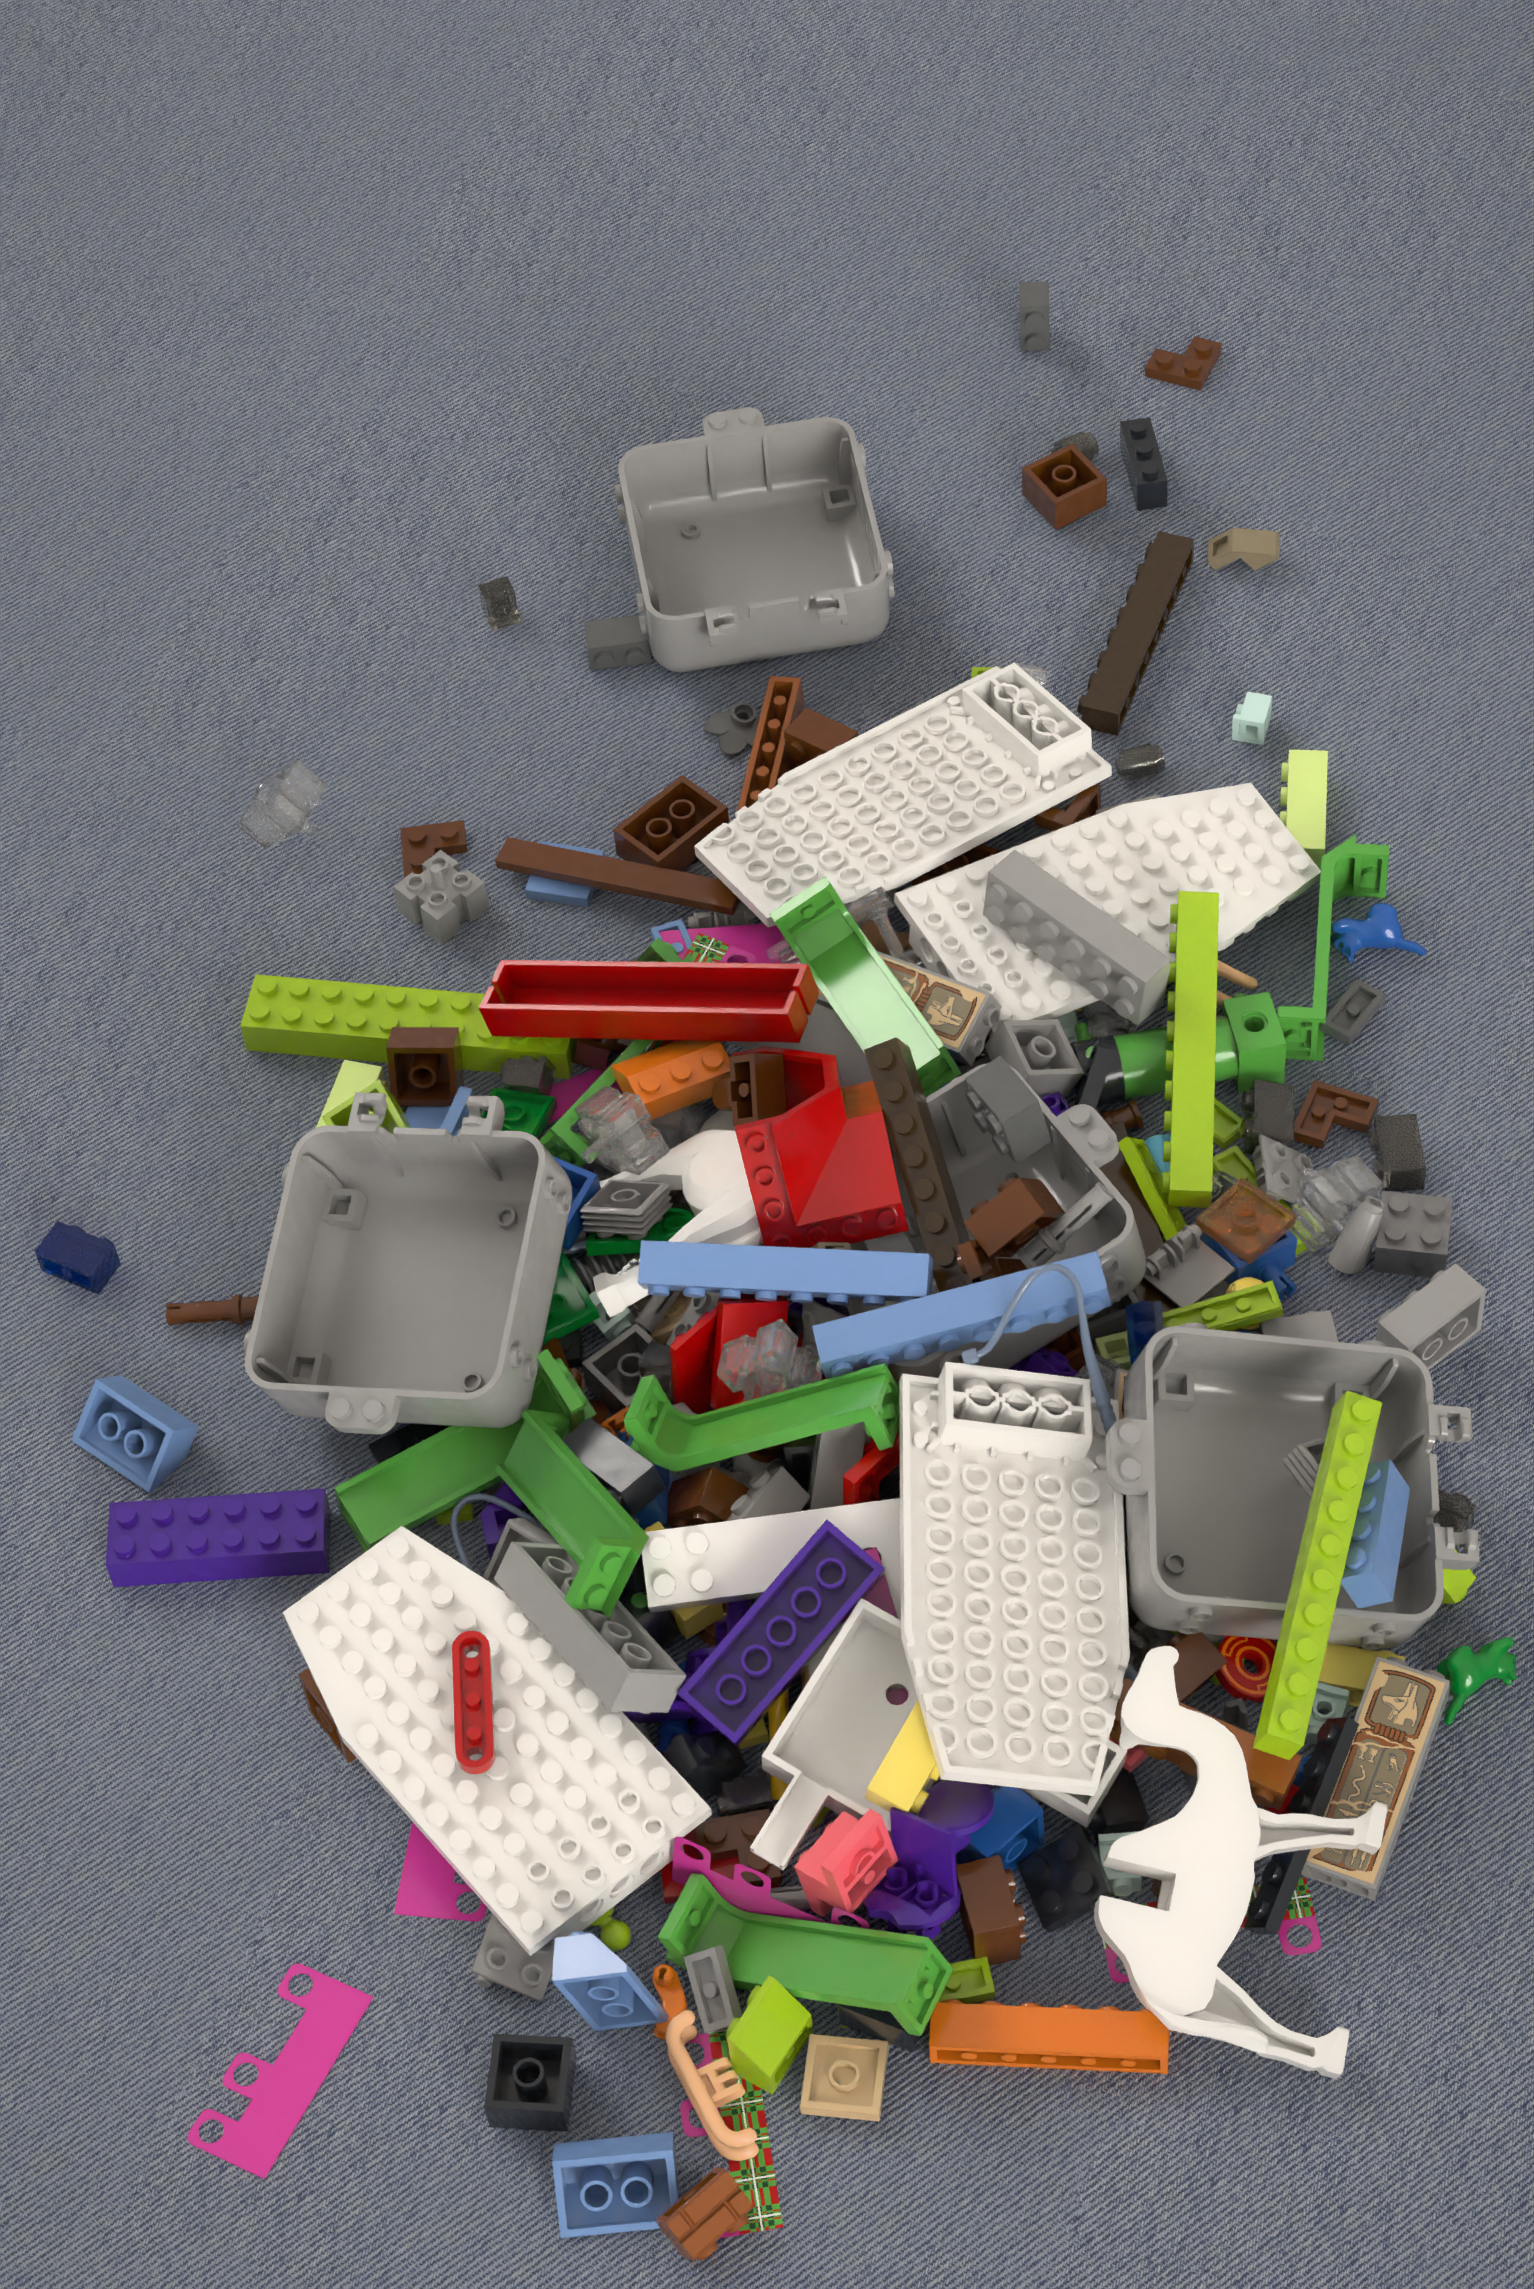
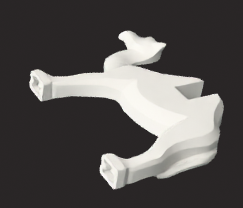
[593,1110,763,1318]
[1094,1646,1387,2079]

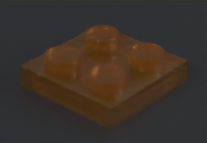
[1196,1178,1296,1264]

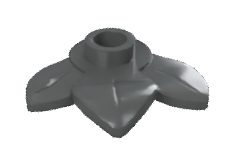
[703,702,759,756]

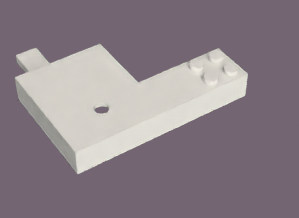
[642,1498,903,1690]
[750,1598,1127,1871]

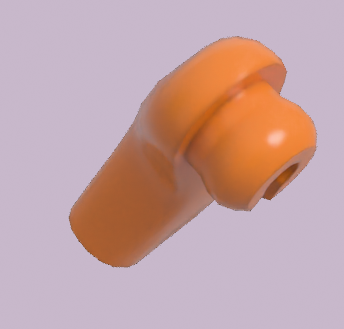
[652,1964,687,2041]

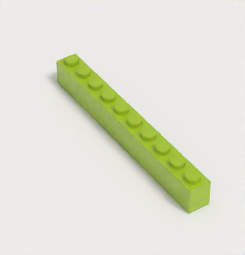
[1162,891,1219,1208]
[1253,1391,1382,1760]

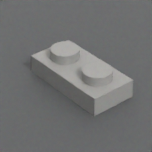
[683,1945,742,2034]

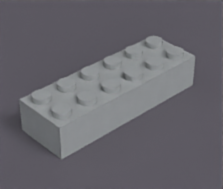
[983,850,1171,1026]
[494,1541,686,1714]

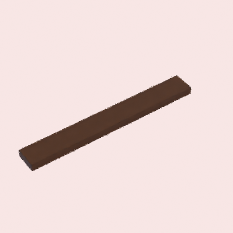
[495,837,741,916]

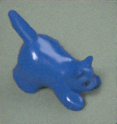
[1330,903,1427,963]

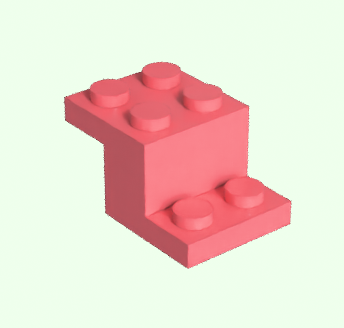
[794,1809,898,1918]

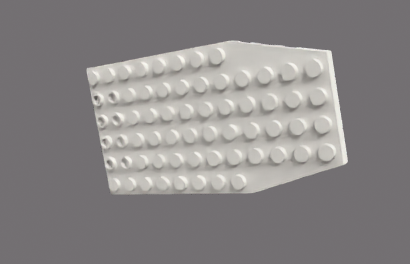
[694,663,1112,927]
[894,783,1321,1038]
[899,1362,1130,1796]
[283,1526,712,1956]

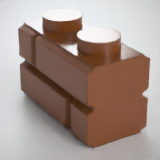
[655,2167,754,2261]

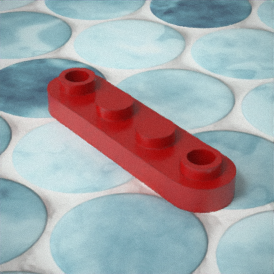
[452,1631,495,1774]

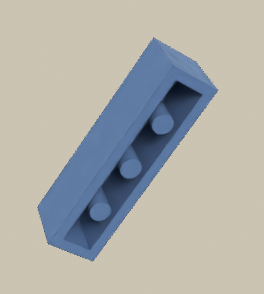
[1341,1459,1410,1609]

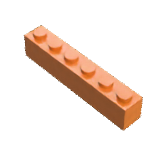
[929,1999,1169,2074]

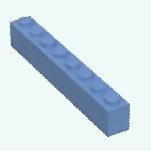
[638,1240,934,1306]
[812,1251,1112,1379]

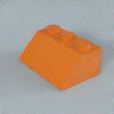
[611,1040,730,1124]

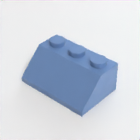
[71,1375,199,1493]
[552,1931,668,2031]
[552,2132,679,2238]

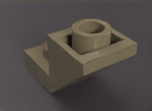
[1208,528,1280,570]

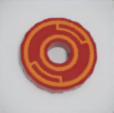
[1215,1635,1277,1703]

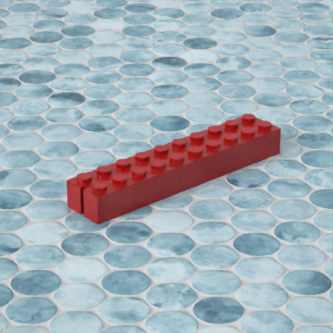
[478,960,820,1043]

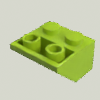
[726,1976,814,2095]

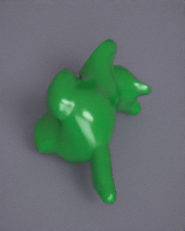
[1437,1637,1517,1726]

